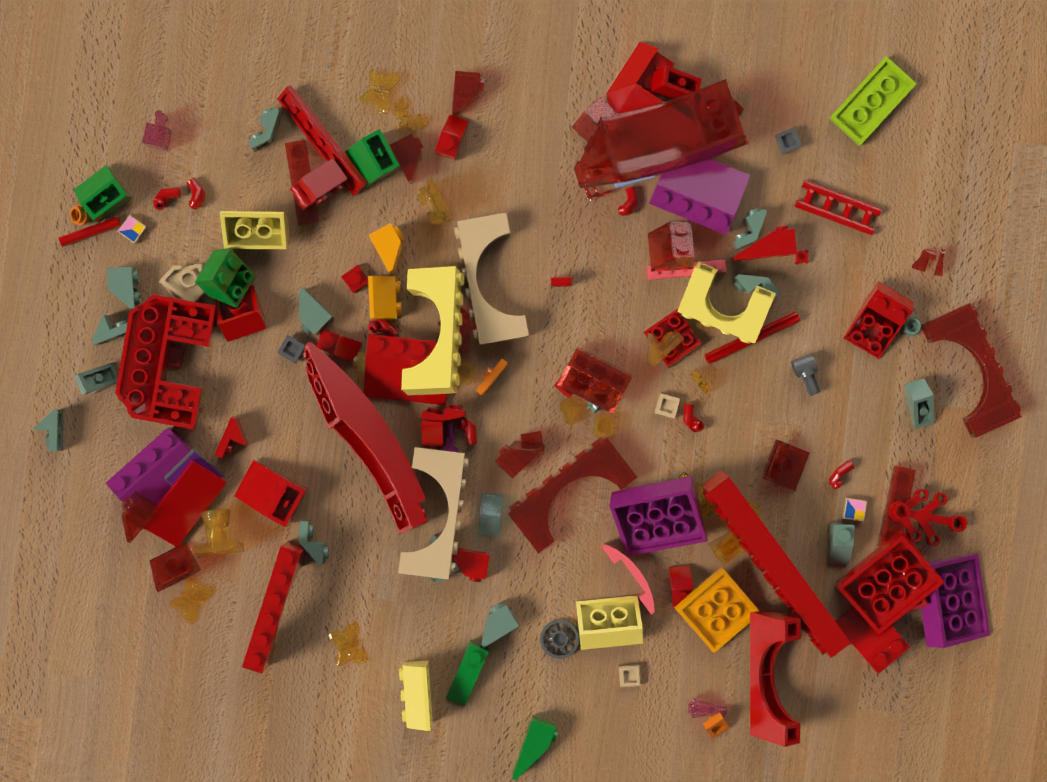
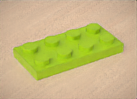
[829,56,917,146]

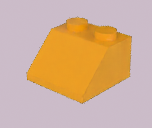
[369,223,405,275]
[368,276,402,320]

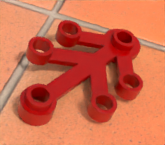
[889,489,967,546]

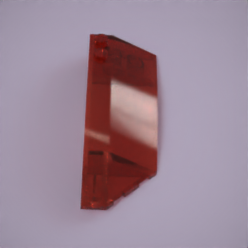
[574,79,749,188]

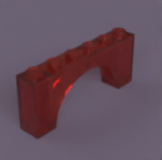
[921,303,1022,438]
[508,437,638,554]

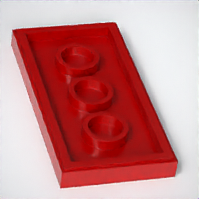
[142,460,227,547]

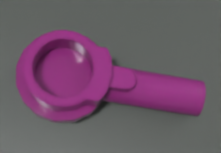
[441,424,460,453]

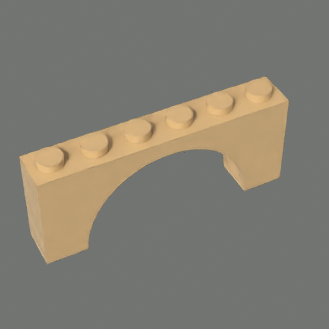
[454,213,529,345]
[398,447,469,580]

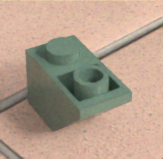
[106,267,142,309]

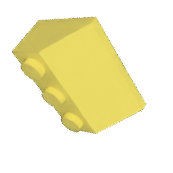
[220,211,289,249]
[576,595,643,650]
[399,660,433,731]

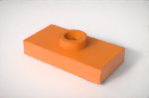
[476,359,508,395]

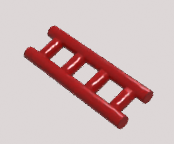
[794,180,882,236]

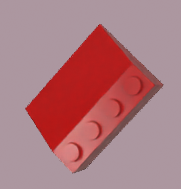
[364,334,447,406]
[836,529,945,634]

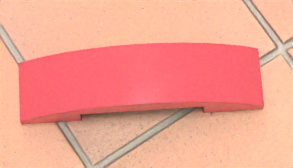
[601,543,655,615]

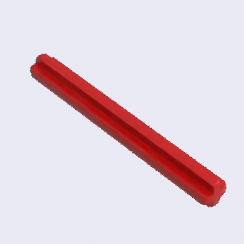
[704,312,801,364]

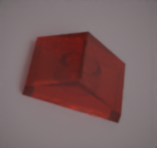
[761,439,810,491]

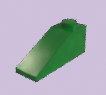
[446,640,489,706]
[512,716,558,780]

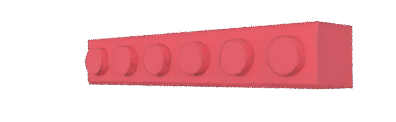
[647,259,726,280]

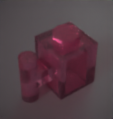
[142,110,172,151]

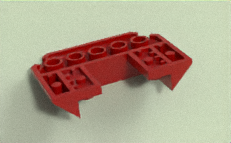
[606,42,744,159]
[115,294,217,429]

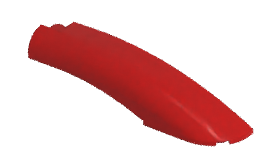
[304,342,427,535]

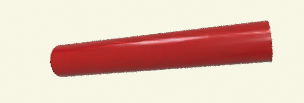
[58,217,121,247]

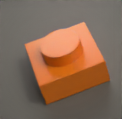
[703,712,730,739]

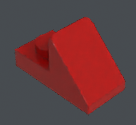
[316,329,362,362]
[214,416,249,458]
[668,565,693,609]

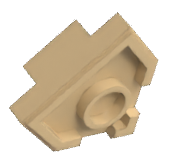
[159,264,205,302]

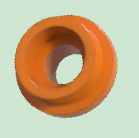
[70,204,89,225]

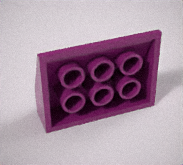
[649,144,750,235]
[105,427,192,522]
[609,476,708,556]
[921,554,990,648]

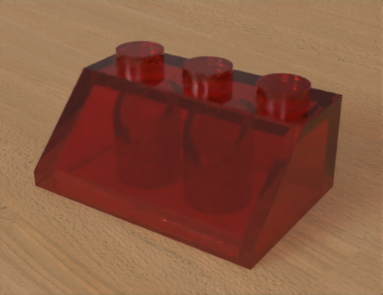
[557,346,632,414]

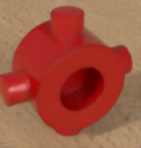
[794,249,809,265]

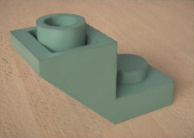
[248,107,282,152]
[732,208,767,250]
[733,274,781,299]
[299,520,329,564]

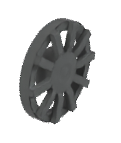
[540,619,579,659]

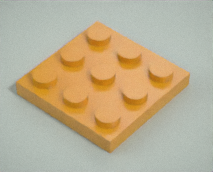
[674,567,759,653]

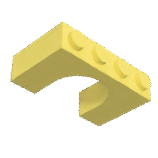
[677,262,776,344]

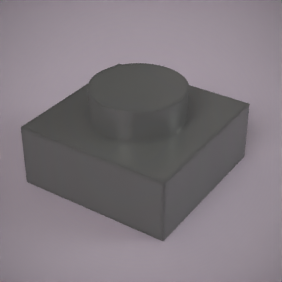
[774,127,802,155]
[277,335,305,364]

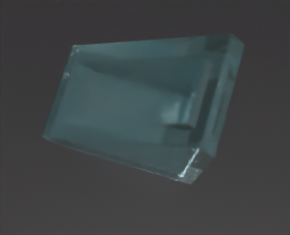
[479,493,503,536]

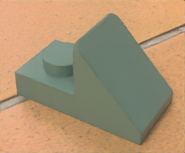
[92,314,127,346]
[74,363,118,396]
[33,409,63,451]

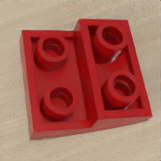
[644,309,702,369]
[421,403,467,421]

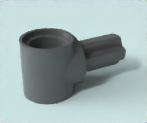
[791,353,820,396]

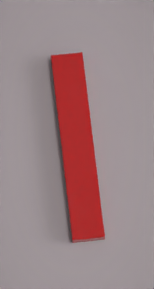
[277,85,368,196]

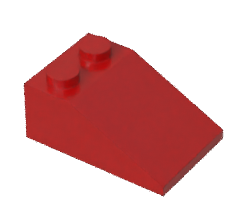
[835,606,910,674]

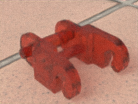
[580,174,611,201]

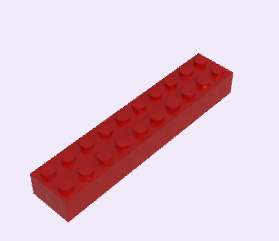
[701,471,851,658]

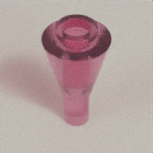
[688,698,727,718]

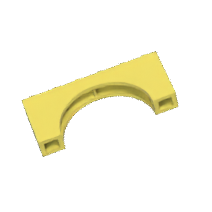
[401,266,464,395]

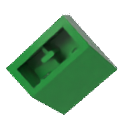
[345,129,401,188]
[73,165,132,223]
[195,248,256,307]

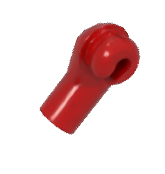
[186,178,206,210]
[153,187,181,210]
[618,187,638,216]
[368,319,399,337]
[683,404,704,433]
[455,417,477,445]
[829,460,854,489]

